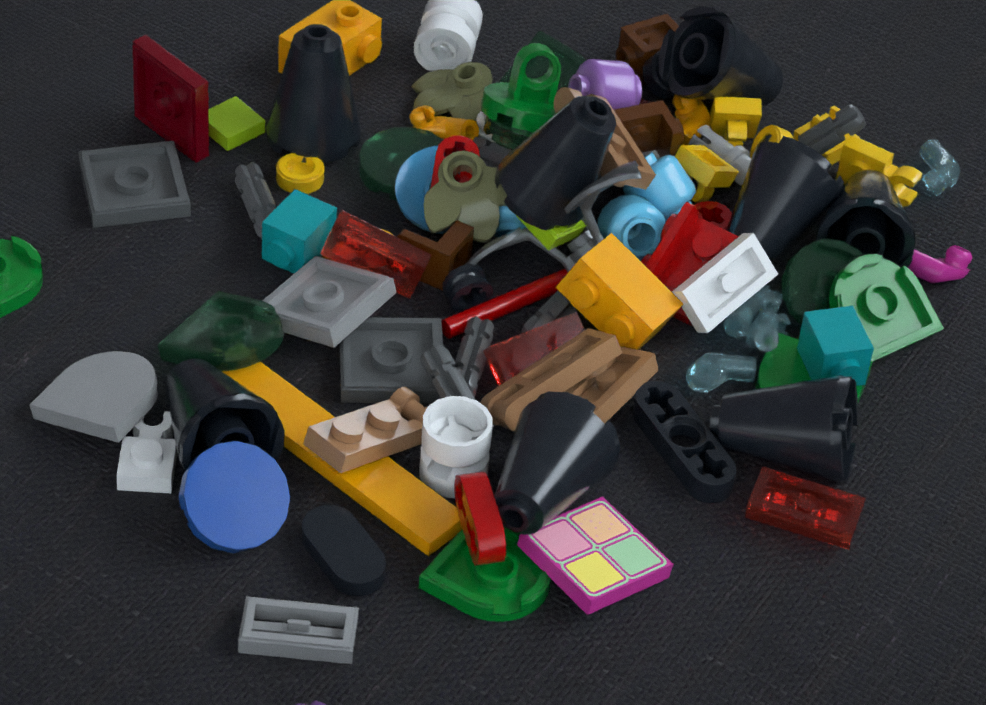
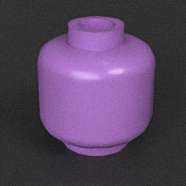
[568,59,642,110]

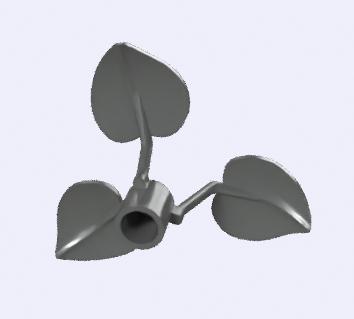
[465,160,642,272]

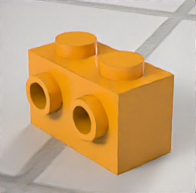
[278,0,382,76]
[556,233,683,350]

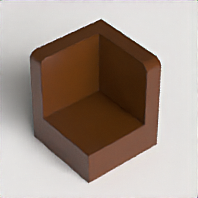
[395,220,474,291]

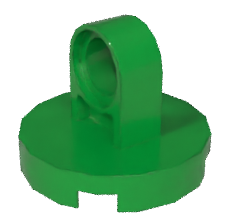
[480,43,561,132]

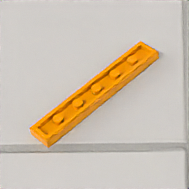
[213,347,462,556]

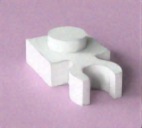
[116,411,177,494]

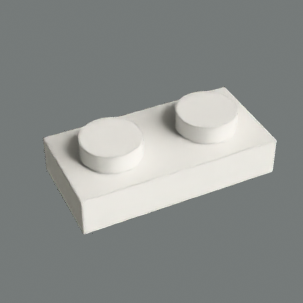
[672,233,778,333]

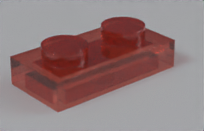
[320,210,432,299]
[483,312,585,386]
[745,467,866,550]

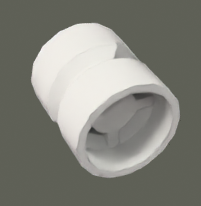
[414,0,483,72]
[419,396,493,498]

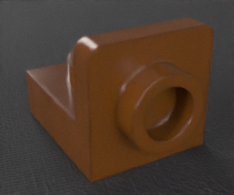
[615,14,679,86]
[614,100,684,157]

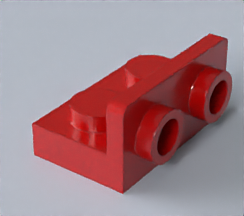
[641,202,739,327]

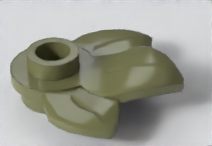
[412,62,493,122]
[423,151,507,243]

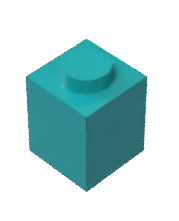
[262,189,337,274]
[797,306,874,386]

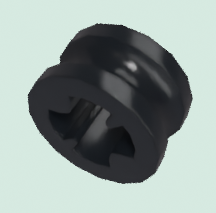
[442,264,493,313]

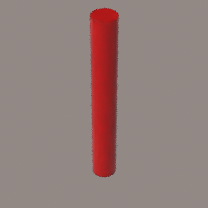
[441,268,570,339]

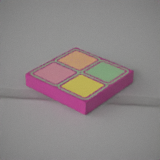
[517,497,673,615]

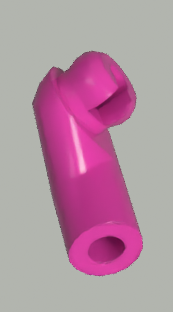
[908,245,972,283]

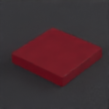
[132,35,209,163]

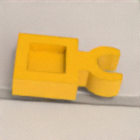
[836,135,922,207]

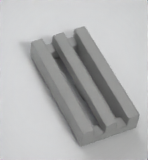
[238,596,359,664]

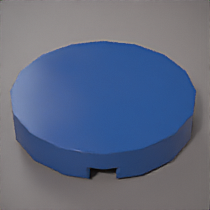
[178,441,290,553]

